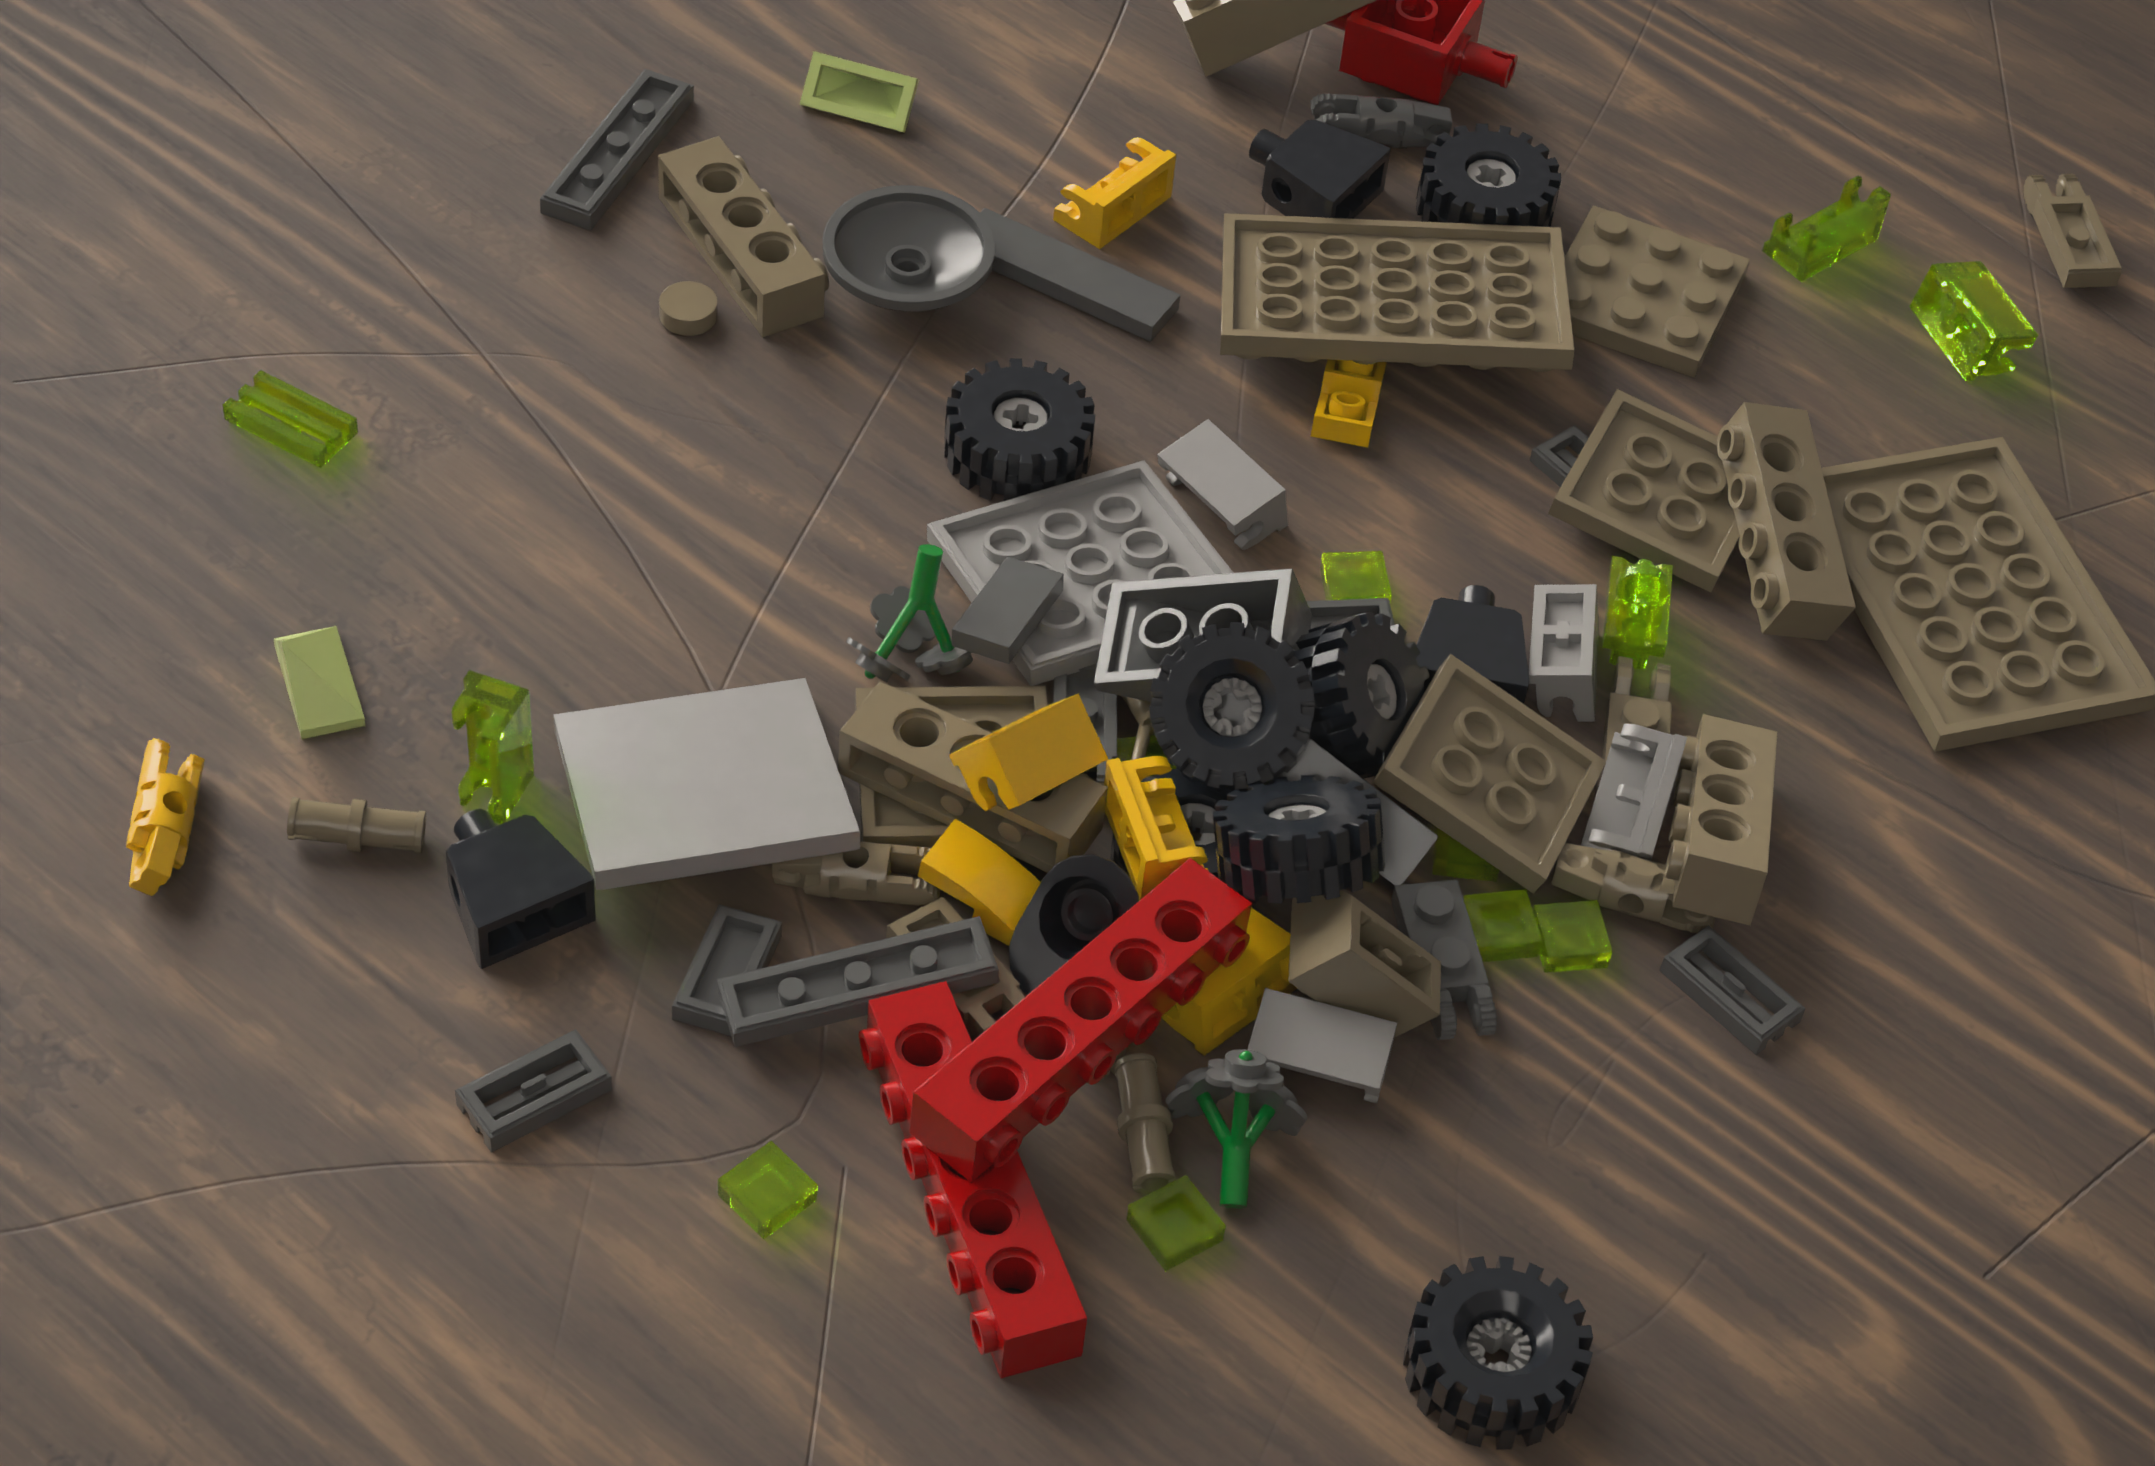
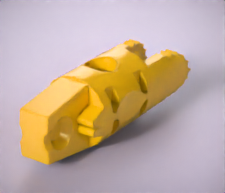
[126,738,205,896]

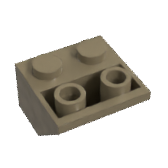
[1288,890,1441,1038]

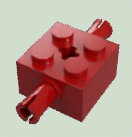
[1325,0,1518,105]

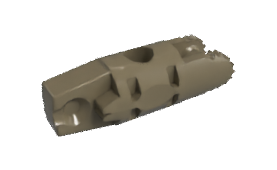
[772,841,940,906]
[1552,843,1716,934]

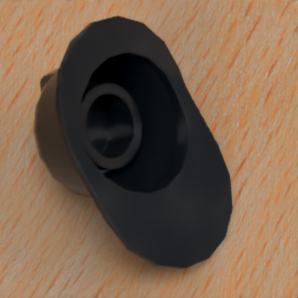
[1009,854,1139,995]

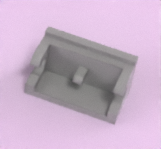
[1157,419,1288,550]
[1529,584,1599,722]
[1581,724,1687,860]
[1247,988,1397,1103]

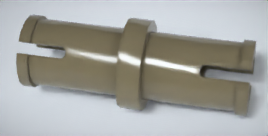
[287,797,427,854]
[1114,1053,1177,1196]

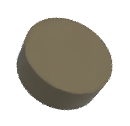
[659,281,717,336]

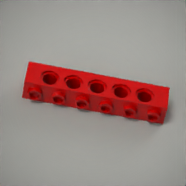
[909,858,1252,1183]
[858,981,1087,1379]

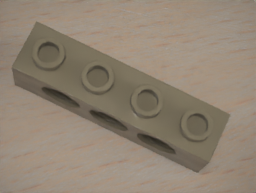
[658,136,829,338]
[1717,402,1856,641]
[838,681,1108,873]
[1664,714,1777,926]

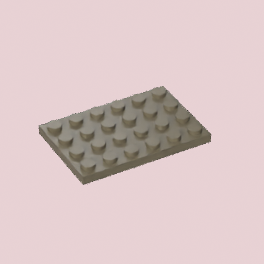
[1220,213,1574,372]
[1822,437,2155,752]

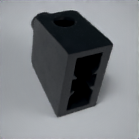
[1249,119,1391,219]
[1416,585,1529,704]
[446,809,596,969]

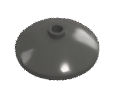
[822,185,996,312]

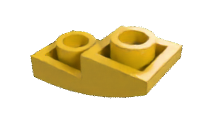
[1310,359,1387,448]
[918,818,1041,946]

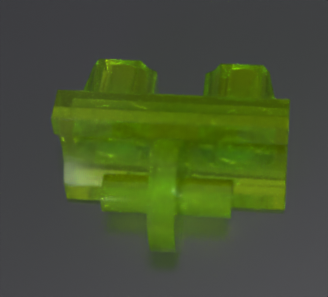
[1602,556,1673,669]

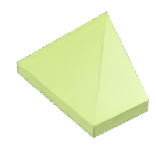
[800,51,919,133]
[274,626,365,739]

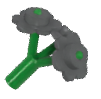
[846,544,973,682]
[1165,1049,1307,1209]

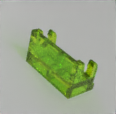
[1762,175,1891,282]
[1909,261,2038,381]
[452,670,534,824]

